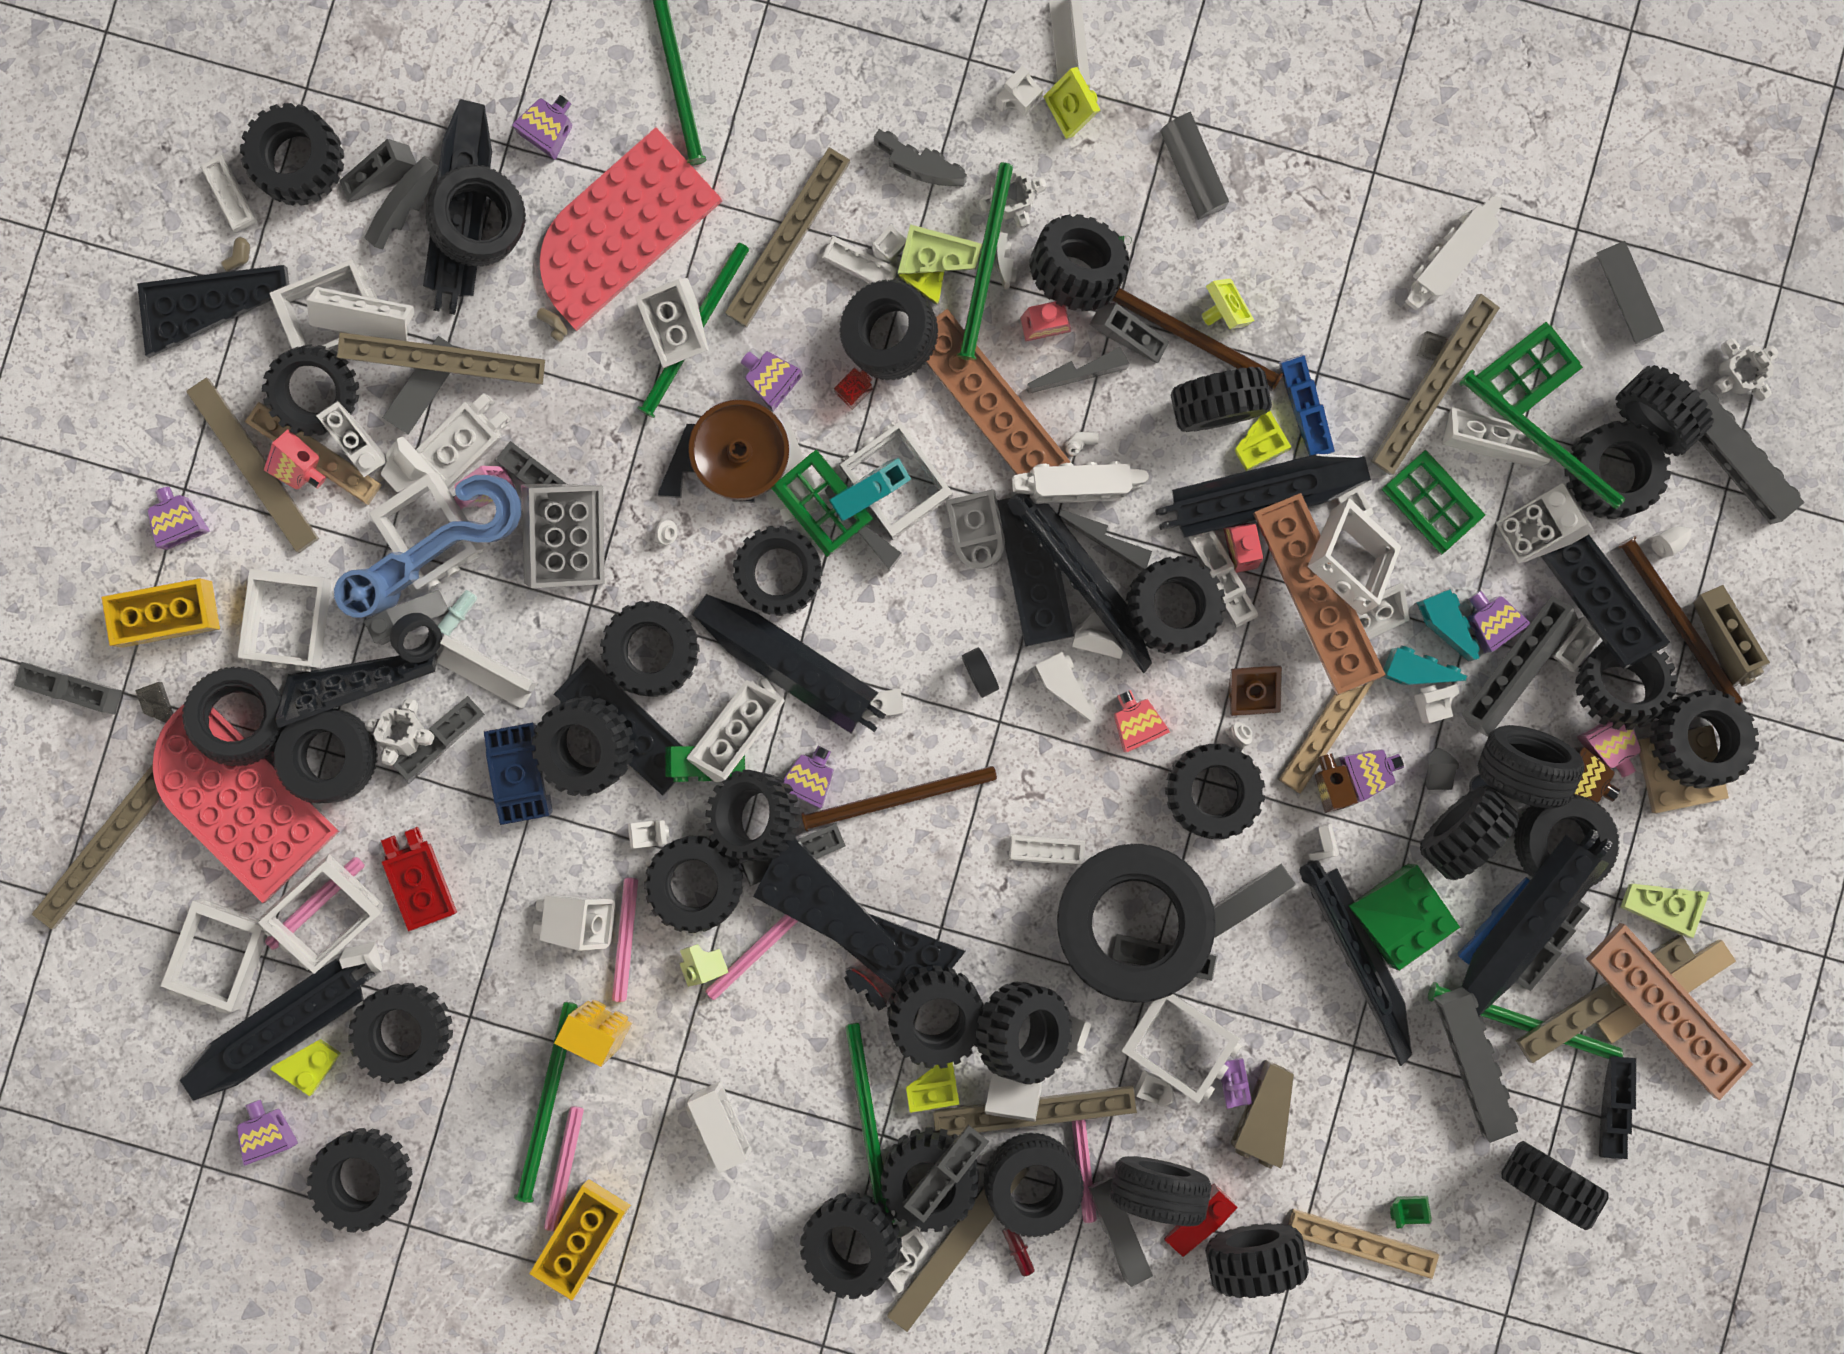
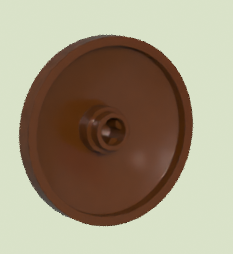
[689,400,789,500]

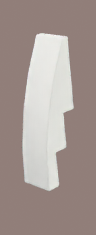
[1188,531,1258,628]

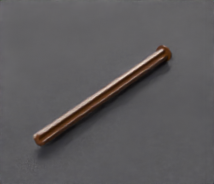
[1112,288,1283,391]
[1617,536,1743,703]
[801,766,997,832]

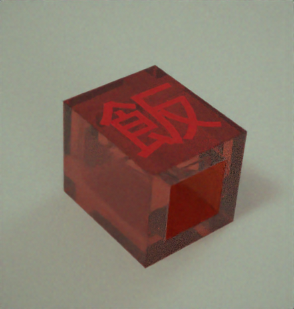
[834,367,873,410]

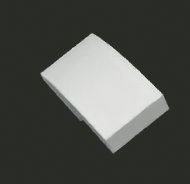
[996,232,1017,290]

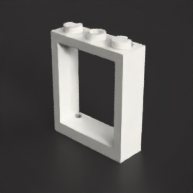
[270,259,378,352]
[840,421,953,539]
[369,473,485,590]
[1308,498,1401,615]
[238,569,332,672]
[258,854,384,974]
[161,899,268,1014]
[1122,994,1242,1103]

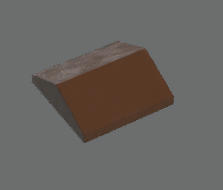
[1228,665,1282,716]

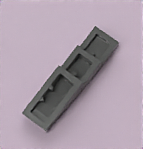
[364,156,439,250]
[495,441,567,484]
[740,823,846,886]
[1214,863,1296,938]
[1516,900,1590,991]

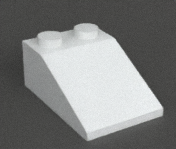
[635,278,708,368]

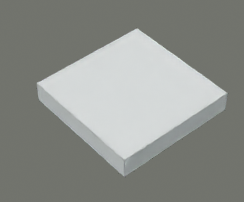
[985,1073,1043,1122]

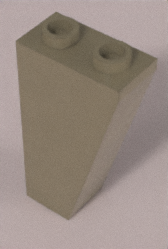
[1693,585,1770,687]
[1230,1060,1294,1169]

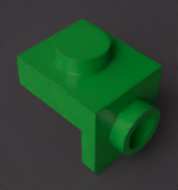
[1390,1196,1432,1229]

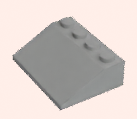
[521,484,605,588]

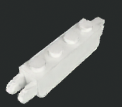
[1405,195,1503,310]
[1012,461,1149,504]

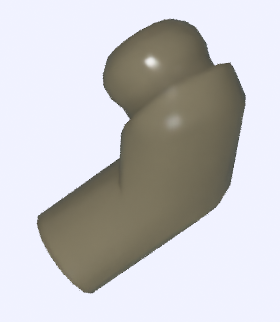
[221,237,250,272]
[537,308,567,342]

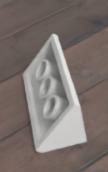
[1442,407,1551,468]
[1303,583,1410,662]
[687,680,785,783]

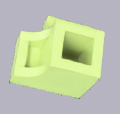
[679,944,729,987]

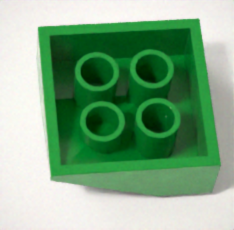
[1348,863,1461,971]

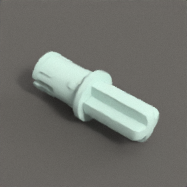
[437,590,477,636]

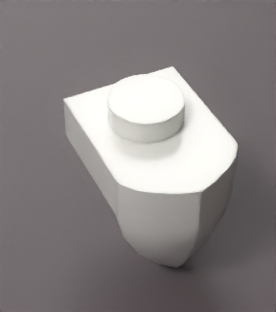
[872,224,907,263]
[1649,526,1692,559]
[1134,1071,1174,1106]

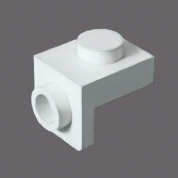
[628,820,669,849]

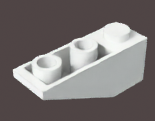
[316,401,386,477]
[1034,652,1097,722]

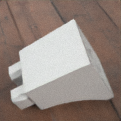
[533,895,615,951]

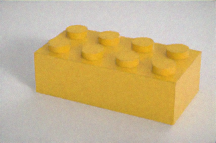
[101,578,220,648]
[554,1000,632,1067]
[529,1179,631,1301]

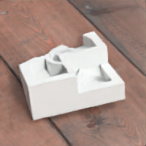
[888,1224,929,1293]

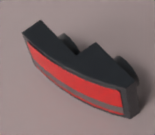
[844,966,888,1011]

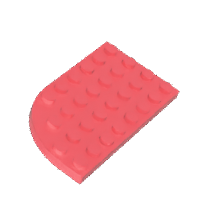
[540,127,722,331]
[153,704,340,903]

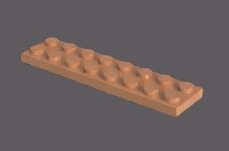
[926,309,1071,475]
[1254,493,1385,696]
[1586,923,1753,1100]

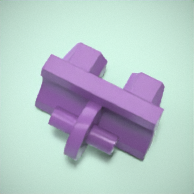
[1221,1058,1252,1109]

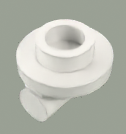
[653,518,678,545]
[1225,722,1252,750]

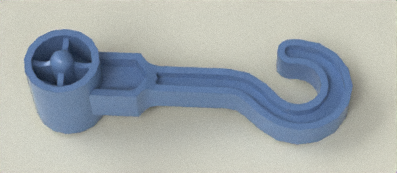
[334,475,521,618]

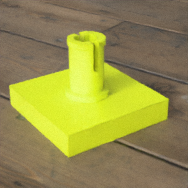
[1043,67,1100,139]
[1201,278,1255,329]

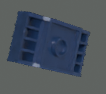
[484,722,553,825]

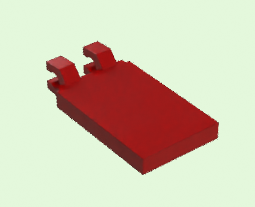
[381,827,457,931]

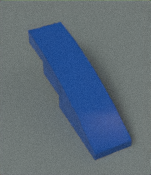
[1279,355,1335,456]
[1458,877,1530,965]

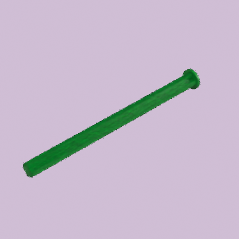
[653,0,707,165]
[957,162,1013,361]
[637,242,749,418]
[1459,369,1625,509]
[1428,982,1624,1059]
[514,1002,578,1203]
[845,1023,895,1223]

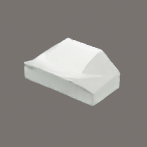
[381,437,436,493]
[1072,612,1123,659]
[1552,617,1600,672]

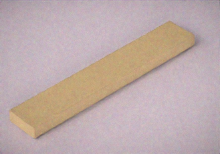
[245,402,382,505]
[1278,681,1374,794]
[1596,939,1736,1044]
[1288,1209,1439,1279]

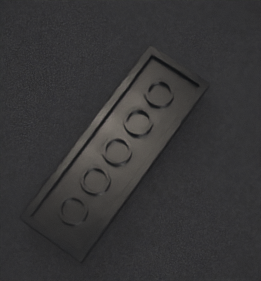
[997,494,1074,647]
[1541,534,1670,669]
[554,658,683,796]

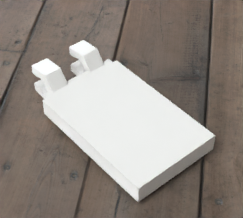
[416,393,512,489]
[765,421,818,525]

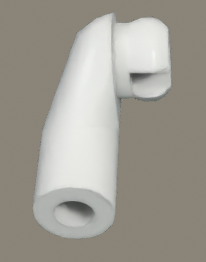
[1065,432,1099,456]

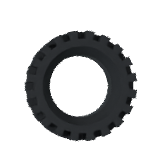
[262,344,359,436]
[1615,365,1714,456]
[733,526,823,616]
[1575,641,1678,730]
[705,770,801,861]

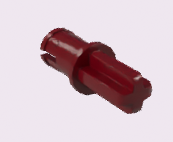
[1002,1228,1035,1277]

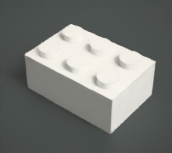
[686,1081,752,1173]

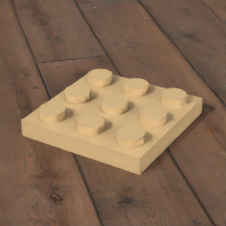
[1638,725,1729,813]

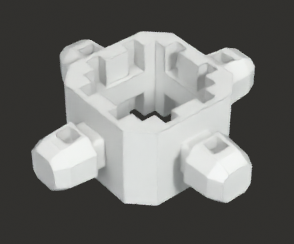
[979,160,1047,229]
[1714,338,1778,401]
[364,698,434,766]

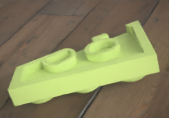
[898,224,982,274]
[1620,884,1710,938]

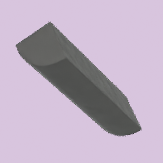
[1160,111,1229,220]
[1596,241,1664,344]
[382,336,456,435]

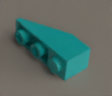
[829,458,912,521]
[1416,589,1480,661]
[1383,645,1467,685]

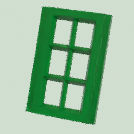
[1476,322,1583,414]
[771,449,873,557]
[1381,449,1486,555]

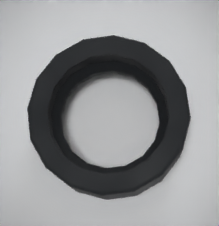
[390,613,442,663]
[962,647,999,698]

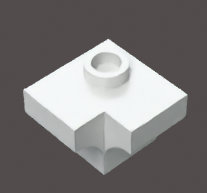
[995,65,1043,116]
[1414,684,1460,724]

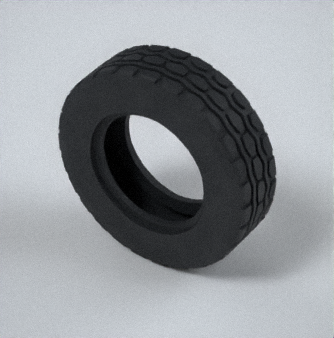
[1057,844,1216,1003]

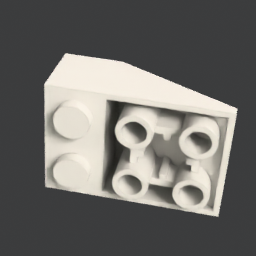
[1496,483,1594,564]

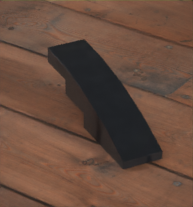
[1599,1056,1636,1159]

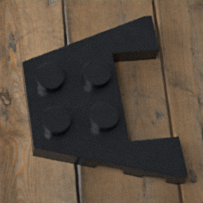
[658,424,755,503]

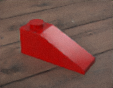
[1164,1183,1238,1257]

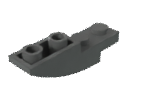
[874,129,967,186]

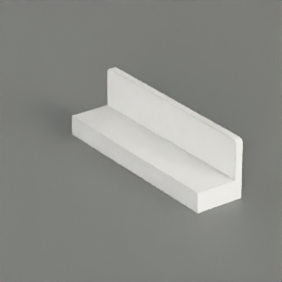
[1049,0,1091,89]
[307,287,414,341]
[437,635,537,708]

